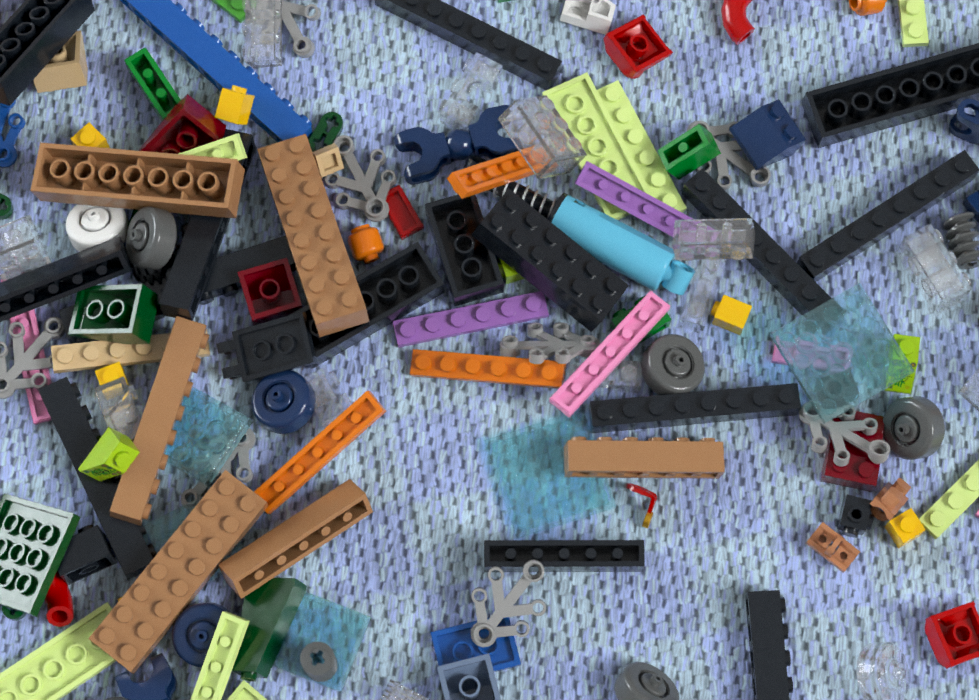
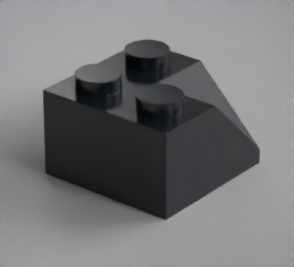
[58,525,117,585]

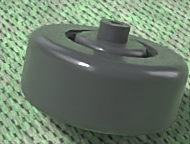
[126,206,177,270]
[641,334,705,395]
[883,396,945,460]
[614,662,679,700]

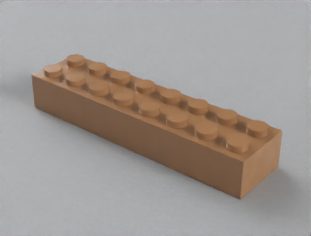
[257,134,369,338]
[30,142,245,218]
[89,470,268,674]

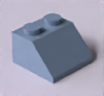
[437,653,501,700]

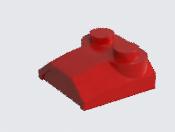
[603,14,673,79]
[925,601,979,669]

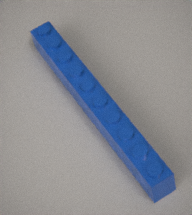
[120,0,313,143]

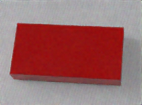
[386,184,424,240]

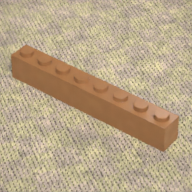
[110,316,210,526]

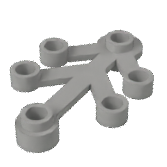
[251,0,321,58]
[687,121,771,190]
[325,135,397,222]
[0,317,65,399]
[500,322,601,364]
[799,401,890,467]
[180,427,256,511]
[471,559,546,647]

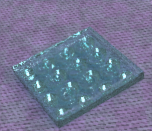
[770,283,915,424]
[484,409,616,540]

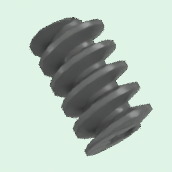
[943,212,979,269]
[300,642,338,682]

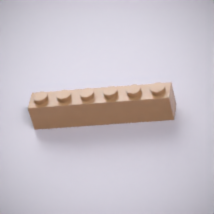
[564,436,725,479]
[218,479,373,599]

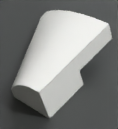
[559,0,616,35]

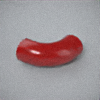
[721,0,755,45]
[44,570,74,627]

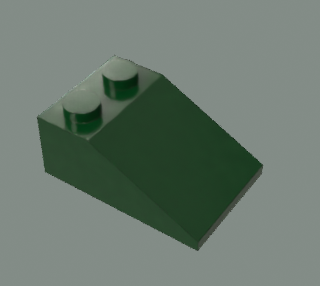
[68,284,158,344]

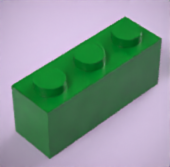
[124,47,181,121]

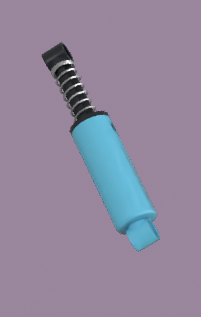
[463,155,695,295]

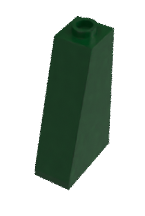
[232,578,307,682]

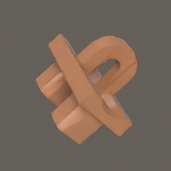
[870,478,911,521]
[806,522,860,573]

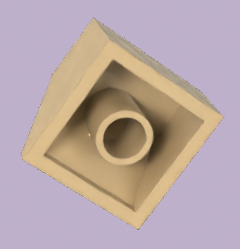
[33,30,88,93]

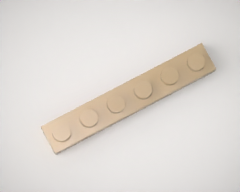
[51,329,210,374]

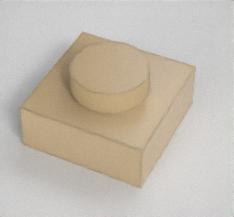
[312,143,344,178]

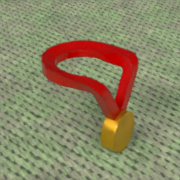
[626,483,657,529]

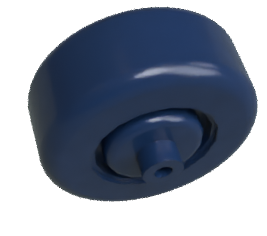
[251,370,316,434]
[172,602,229,668]

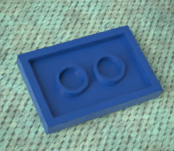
[430,617,521,672]

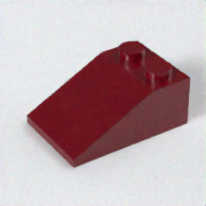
[138,94,226,154]
[820,407,884,492]

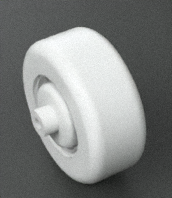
[65,204,129,252]

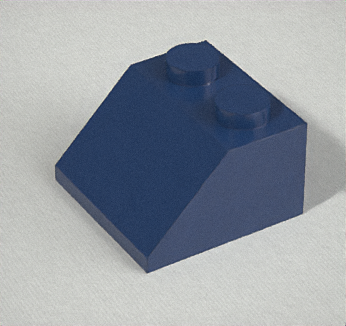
[729,99,806,171]

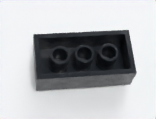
[425,194,504,306]

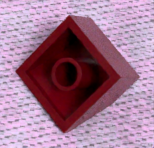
[237,258,302,326]

